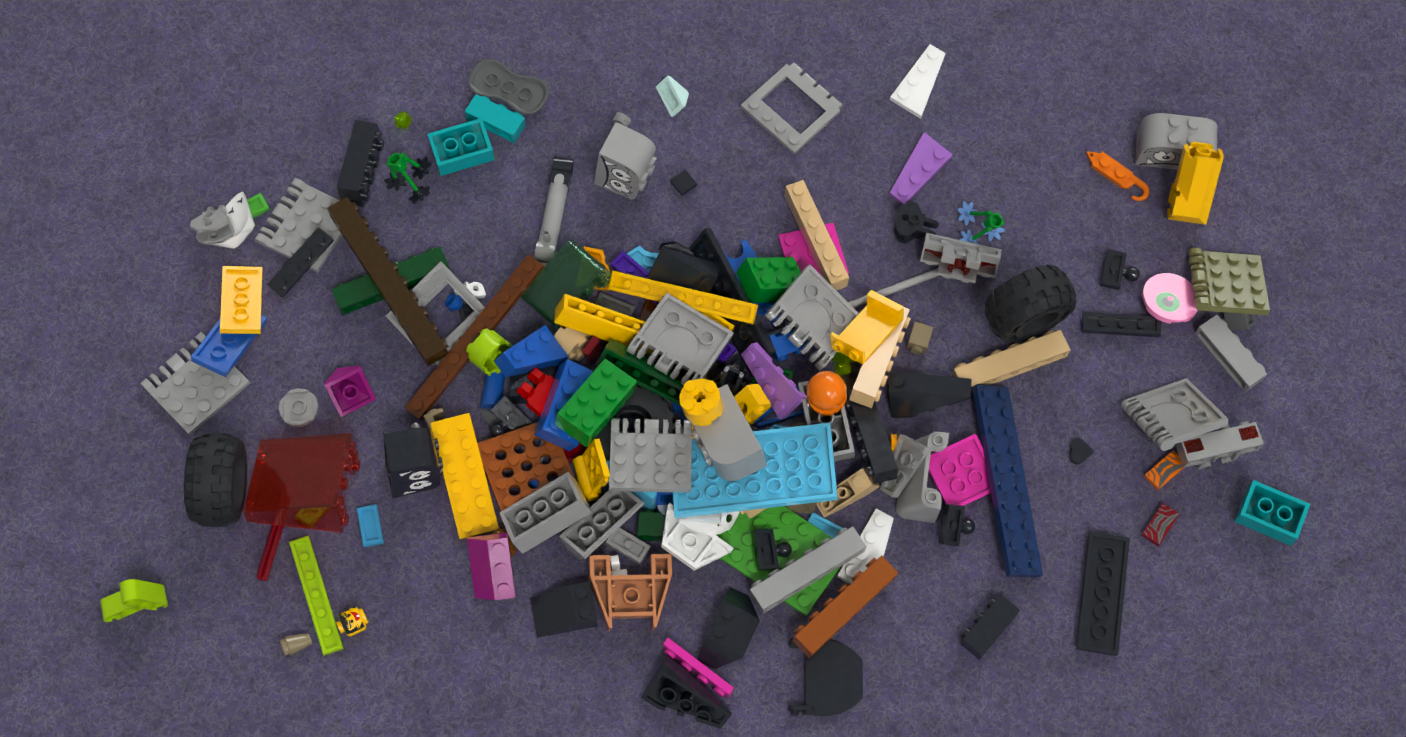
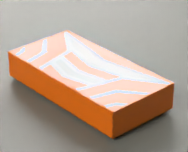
[1144,450,1183,491]

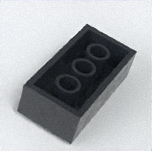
[337,120,384,207]

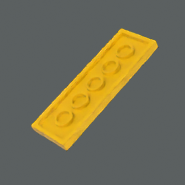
[430,413,499,540]

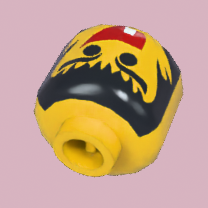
[336,606,369,637]

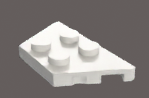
[661,503,734,571]

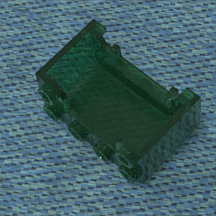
[521,239,611,331]

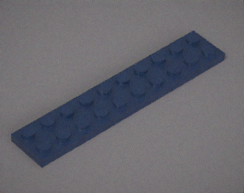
[972,385,1043,577]

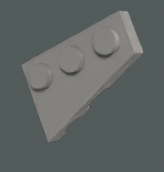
[879,434,931,498]

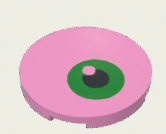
[1142,273,1198,324]

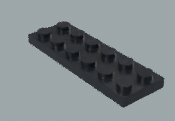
[1076,531,1130,656]

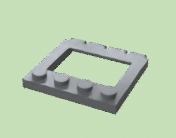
[740,63,843,154]
[386,262,485,366]

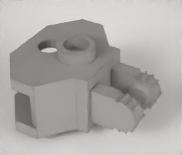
[190,205,234,244]

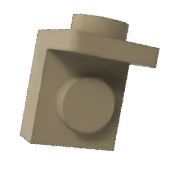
[424,408,445,438]

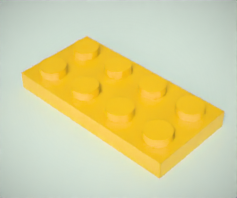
[220,266,262,334]

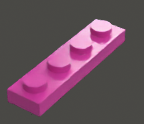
[663,638,734,698]

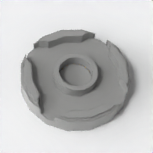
[278,388,319,427]

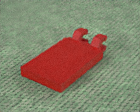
[516,367,554,417]

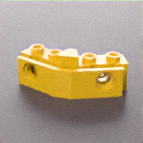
[692,384,772,439]

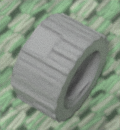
[613,112,631,127]

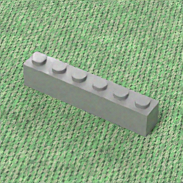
[749,527,867,615]

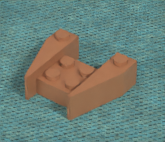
[588,554,672,631]

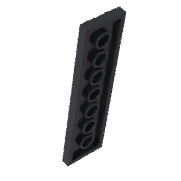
[689,228,776,376]

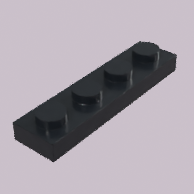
[267,227,334,298]
[1082,312,1161,337]

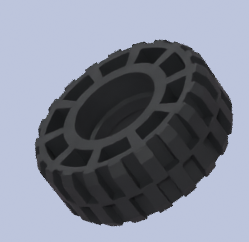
[595,385,676,462]

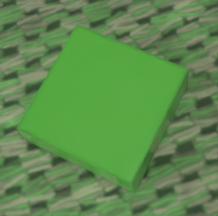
[247,193,270,218]

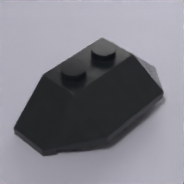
[697,588,760,669]

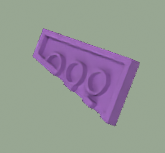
[889,132,952,206]
[741,342,807,420]

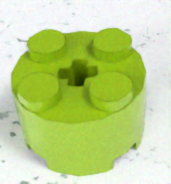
[466,328,513,376]

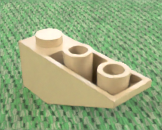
[817,468,880,518]

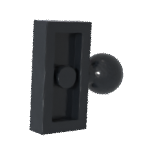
[1100,249,1140,290]
[489,395,532,437]
[939,503,975,546]
[752,529,792,571]

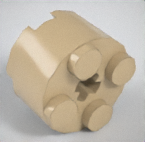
[554,327,592,362]

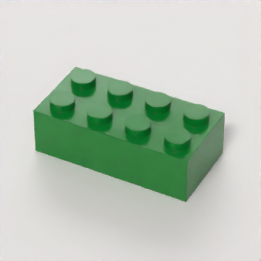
[555,359,637,447]

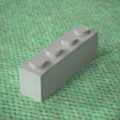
[1195,315,1267,393]

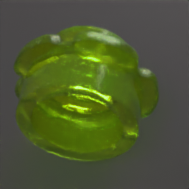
[394,111,412,129]

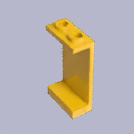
[830,290,904,364]

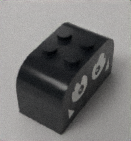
[383,427,443,498]

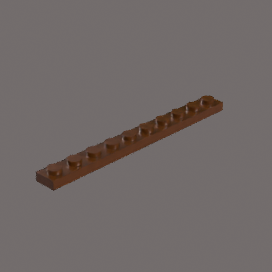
[404,254,545,420]

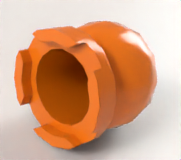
[807,371,847,416]

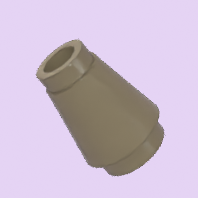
[280,633,312,656]

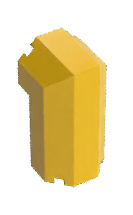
[1167,142,1224,225]

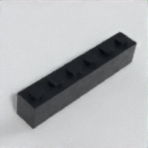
[841,371,898,484]

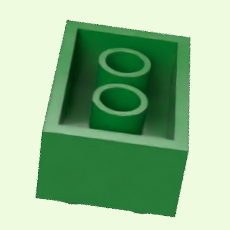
[736,257,801,303]

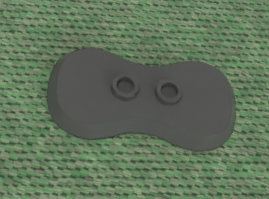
[468,59,549,114]

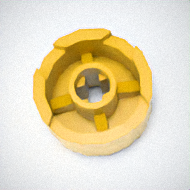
[679,379,724,426]

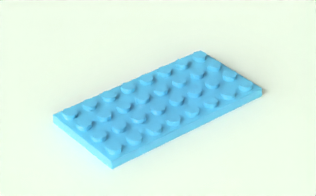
[673,423,838,518]

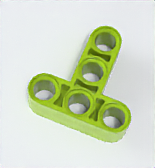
[100,579,168,622]

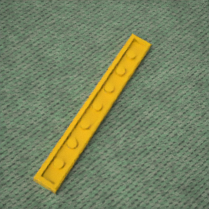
[608,271,758,324]

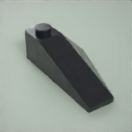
[641,657,732,729]

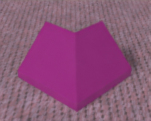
[324,366,376,417]

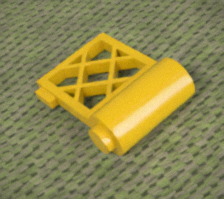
[572,439,610,501]

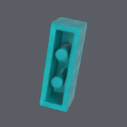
[465,94,526,144]

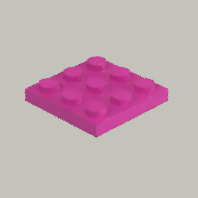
[778,223,849,275]
[928,434,991,506]

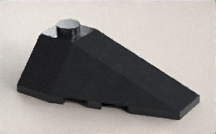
[889,373,972,418]

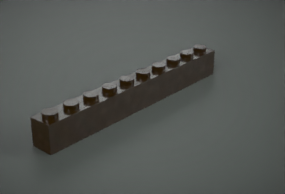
[327,197,449,367]

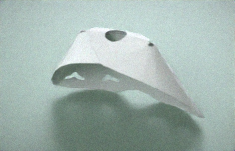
[198,192,255,249]
[679,511,740,535]

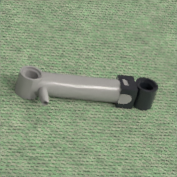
[534,156,574,263]

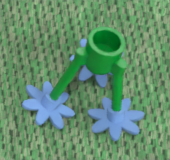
[957,201,1005,244]

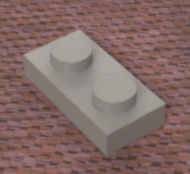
[606,527,651,565]

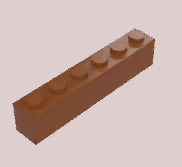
[792,555,898,658]

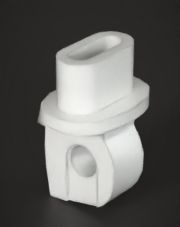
[454,282,486,299]

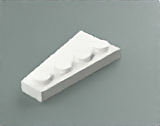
[890,44,945,119]
[837,509,894,584]

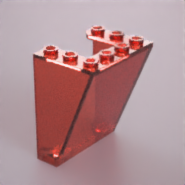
[243,433,361,533]

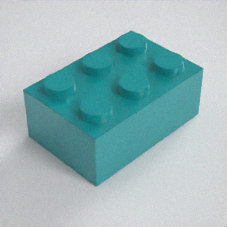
[427,118,494,176]
[1234,480,1310,546]

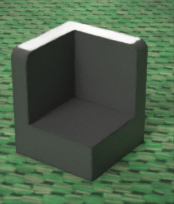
[1224,312,1256,330]

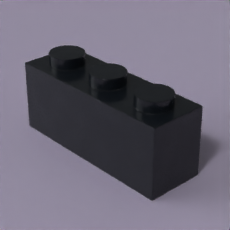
[961,595,1020,660]

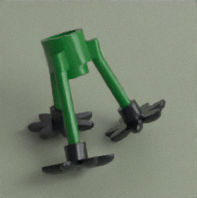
[384,153,432,204]

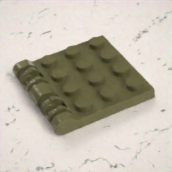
[1188,248,1270,315]

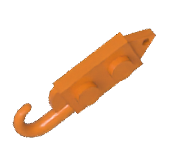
[1086,151,1149,201]

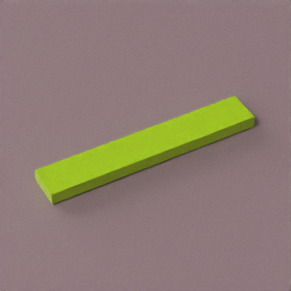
[289,535,344,656]

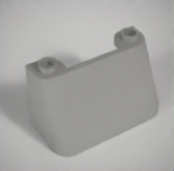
[896,432,949,523]

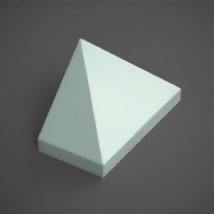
[656,76,689,117]

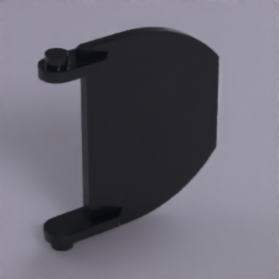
[788,637,863,716]

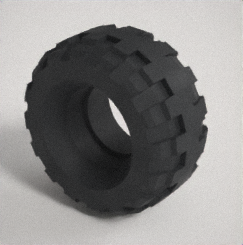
[985,265,1077,343]
[184,433,247,527]

